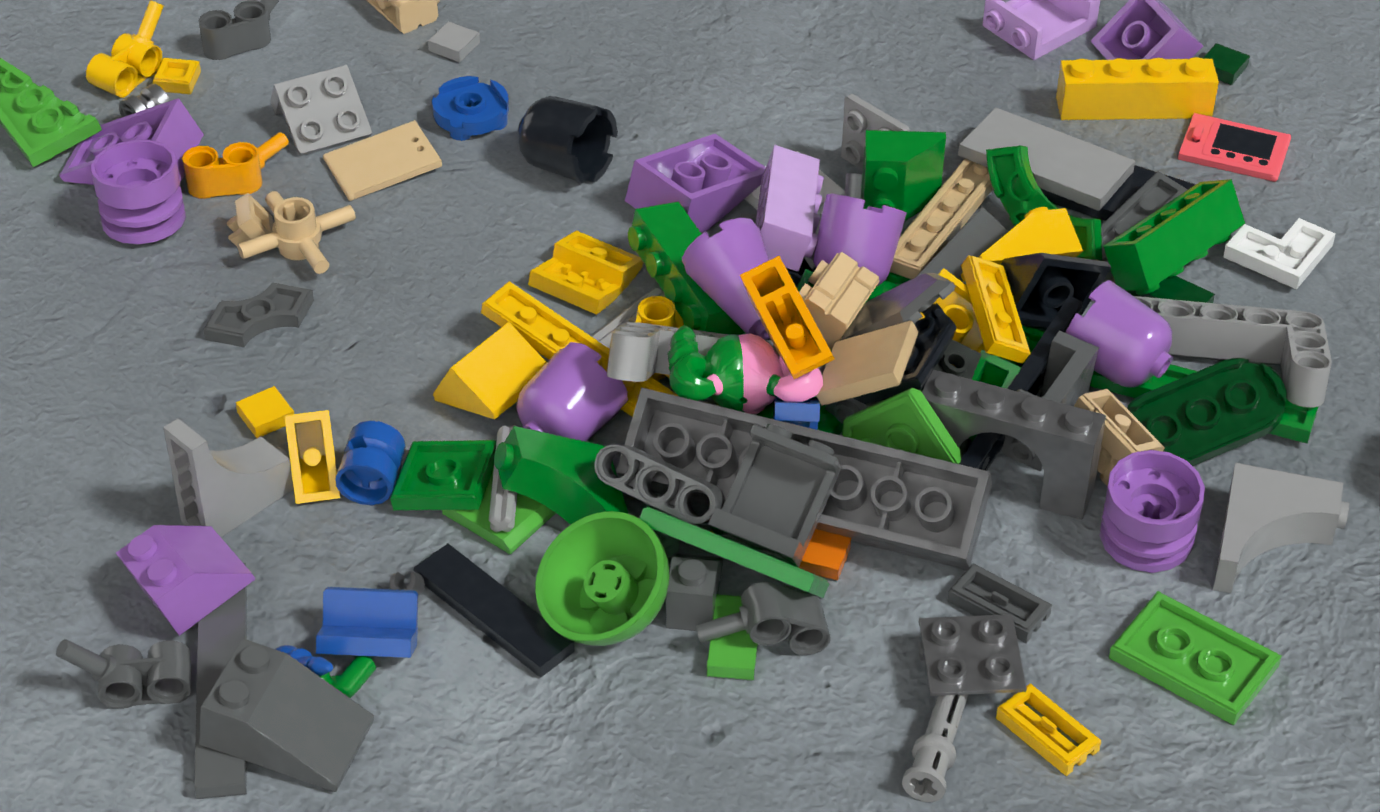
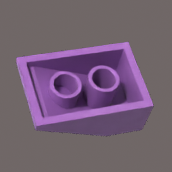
[59,98,204,185]
[625,134,766,233]

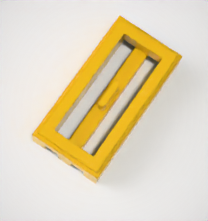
[996,683,1101,776]

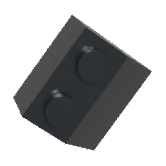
[1001,253,1111,328]

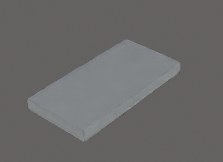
[958,107,1135,211]

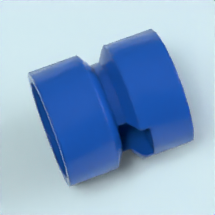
[335,421,405,505]

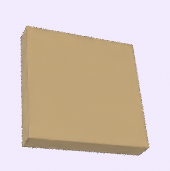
[816,320,919,405]

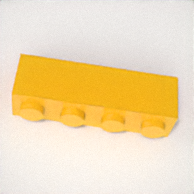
[1056,57,1219,120]

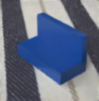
[316,587,418,658]

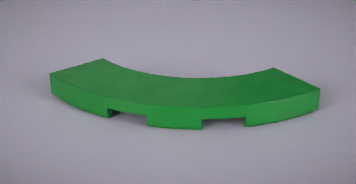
[986,146,1102,260]

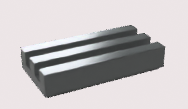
[947,563,1052,643]

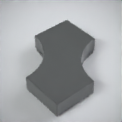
[203,282,314,347]

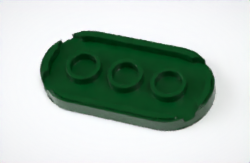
[1127,358,1286,466]

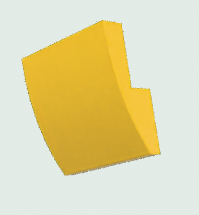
[528,230,644,315]

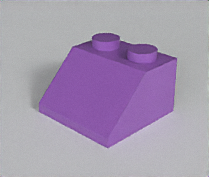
[1091,0,1203,60]
[116,525,255,636]

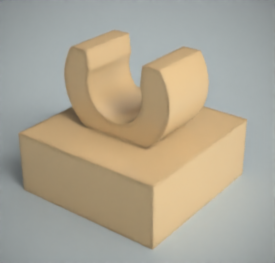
[227,193,273,246]

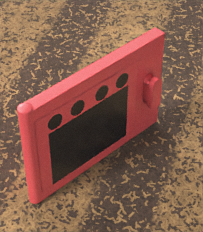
[1178,113,1292,182]

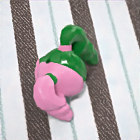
[667,325,823,415]

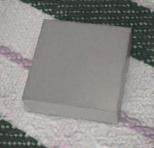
[428,21,480,62]

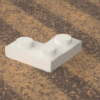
[1223,218,1336,289]

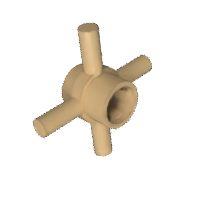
[237,191,356,274]

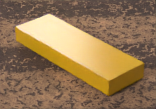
[961,255,1030,364]

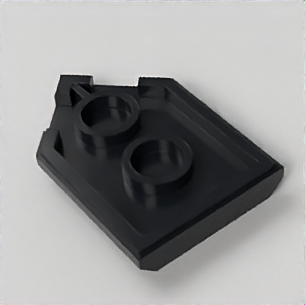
[854,303,957,404]

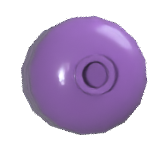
[814,193,907,287]
[1066,280,1173,387]
[516,342,628,442]

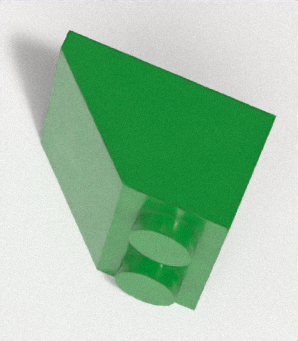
[861,130,946,222]

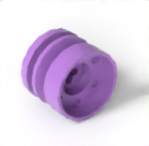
[91,139,186,244]
[1100,450,1205,573]

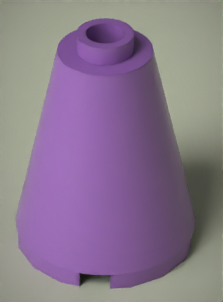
[682,217,770,339]

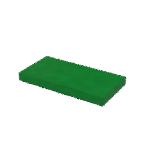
[639,507,829,598]

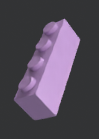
[755,145,824,271]

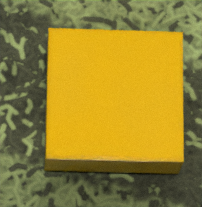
[152,58,201,95]
[236,386,294,438]

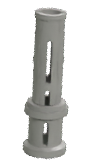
[902,694,969,802]

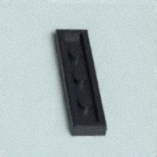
[414,543,575,678]

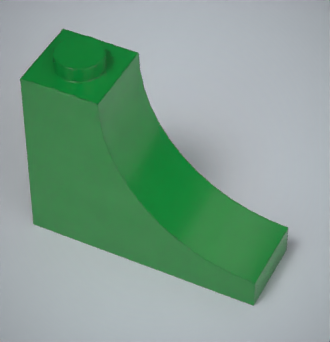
[494,426,628,525]

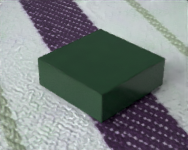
[1203,43,1250,85]

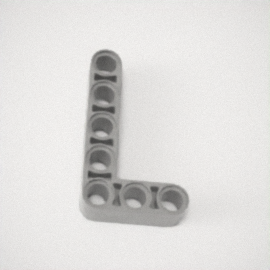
[1134,296,1332,407]
[607,322,832,382]

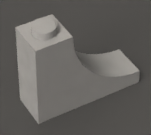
[163,418,294,537]
[1213,463,1350,593]

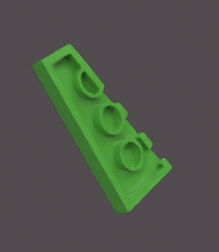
[0,58,102,167]

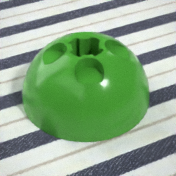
[535,511,669,646]

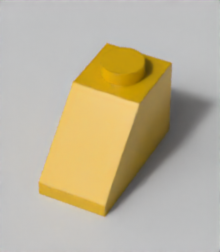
[284,410,340,504]

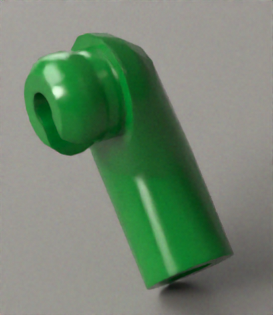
[319,656,376,698]

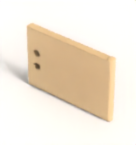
[323,120,443,201]

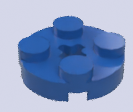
[432,76,509,141]

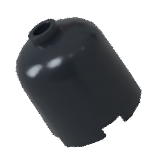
[518,96,618,183]

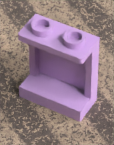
[983,0,1100,60]

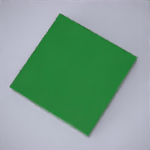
[390,440,496,510]

